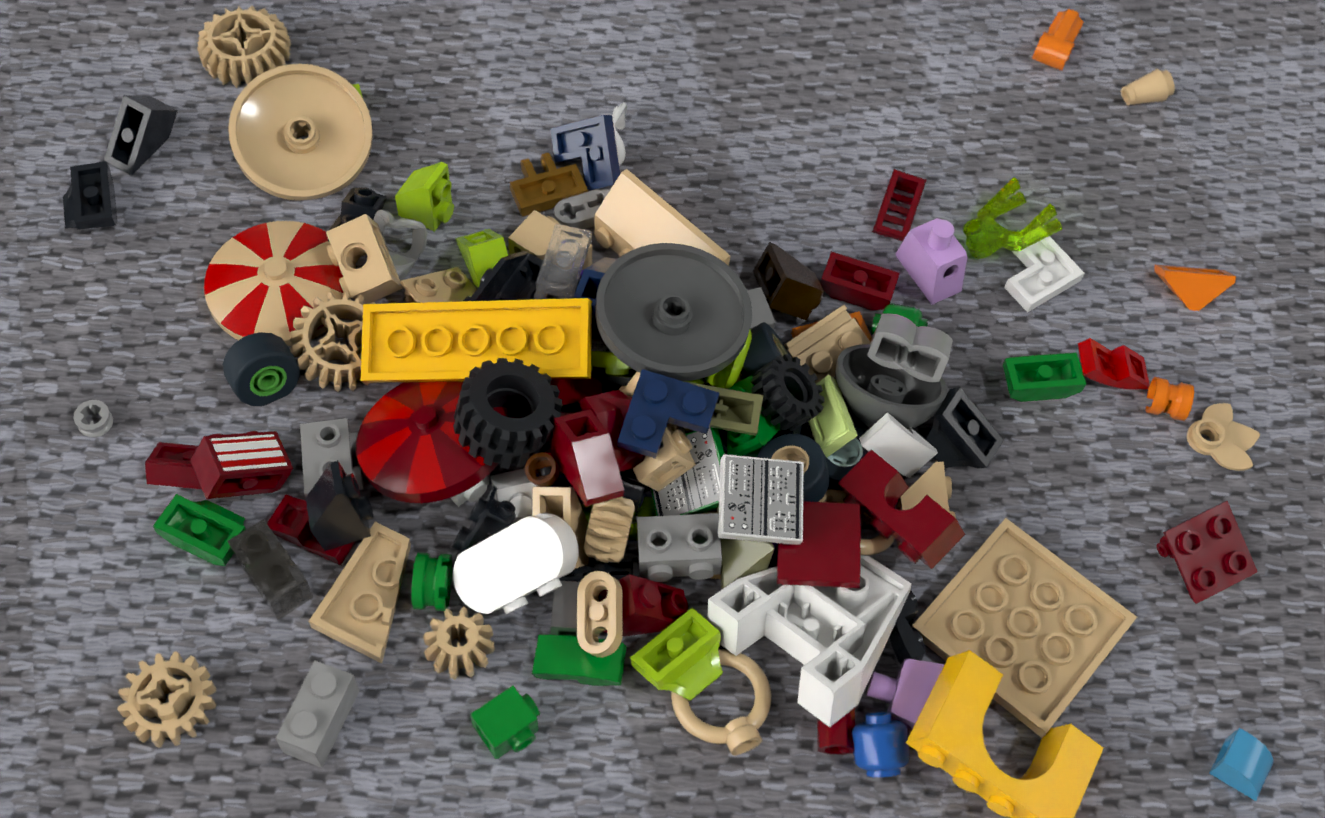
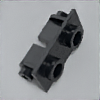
[452,486,516,567]

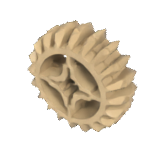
[197,5,291,88]
[289,291,375,392]

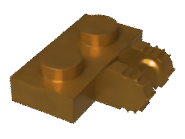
[510,152,588,217]

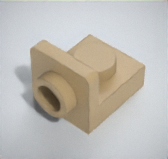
[633,426,696,492]

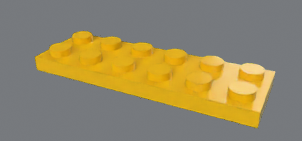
[361,298,592,383]

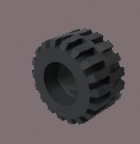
[454,358,562,469]

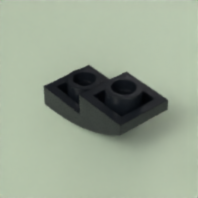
[328,187,387,242]
[889,590,926,665]

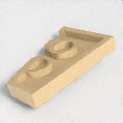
[309,522,411,664]

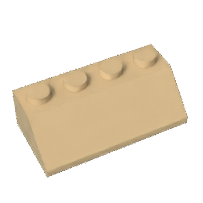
[594,169,730,266]

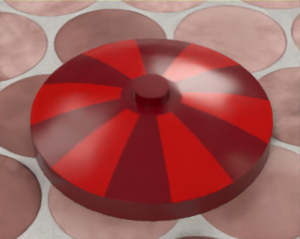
[356,381,512,503]

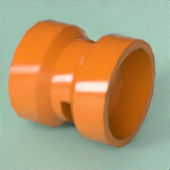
[1145,377,1194,421]

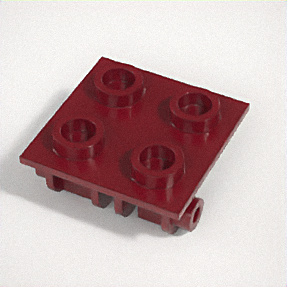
[1156,501,1258,604]

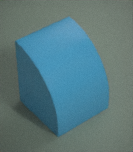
[1209,728,1273,801]

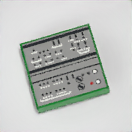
[651,427,724,516]

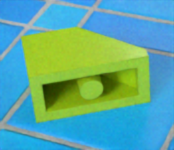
[455,228,508,287]

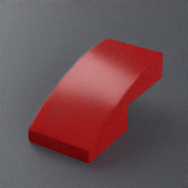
[1078,338,1150,389]

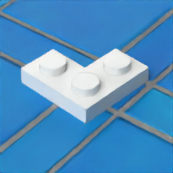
[1004,225,1085,313]

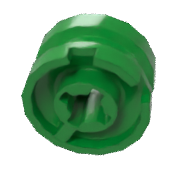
[411,552,453,611]

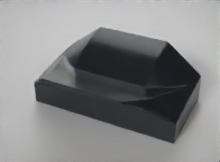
[63,161,118,230]
[926,387,1004,468]

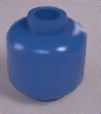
[852,712,910,777]

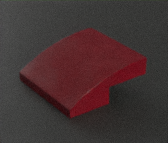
[777,501,861,588]

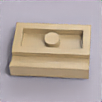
[784,304,871,384]

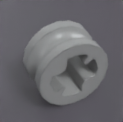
[73,400,113,437]

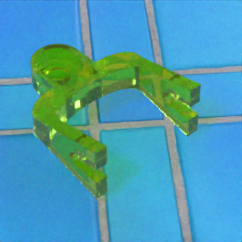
[963,177,1063,259]

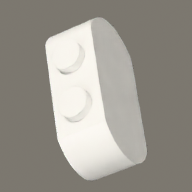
[453,513,578,615]

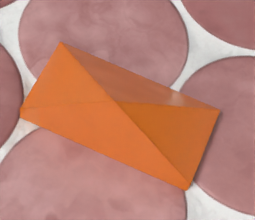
[1154,265,1236,311]

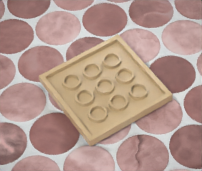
[911,518,1137,738]

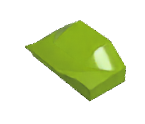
[630,607,723,701]

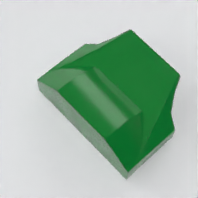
[1003,352,1086,402]
[153,494,247,566]

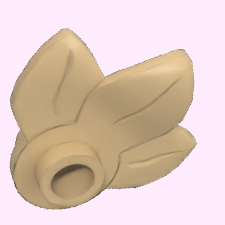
[1187,403,1260,471]

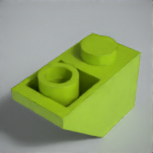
[395,162,454,232]

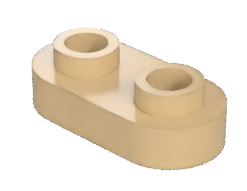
[577,571,622,657]

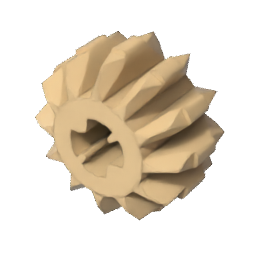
[584,497,635,563]
[423,606,495,680]

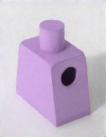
[895,218,968,305]
[866,659,944,736]

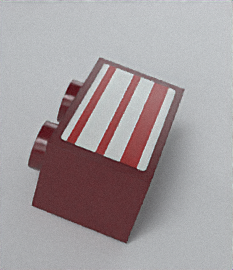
[190,431,294,499]

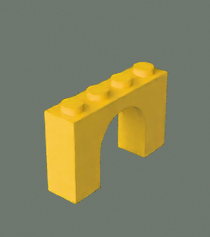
[906,650,1104,818]

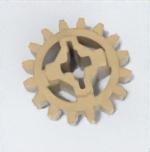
[117,652,216,747]

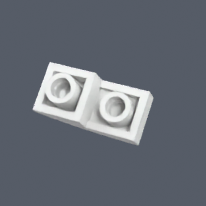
[859,412,938,478]

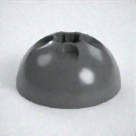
[835,344,947,429]

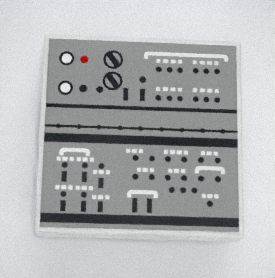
[718,454,804,545]

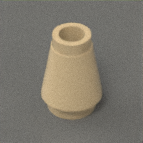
[1121,69,1175,106]

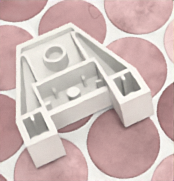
[707,555,912,727]

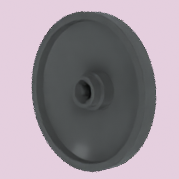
[595,243,752,381]

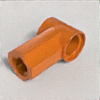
[1032,9,1084,71]

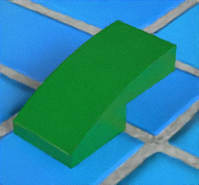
[532,635,627,686]

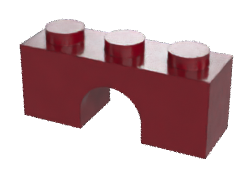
[838,449,965,569]

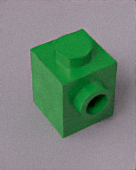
[470,685,540,760]

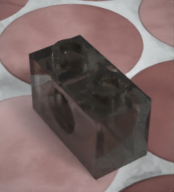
[227,519,313,620]

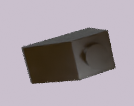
[753,242,824,320]

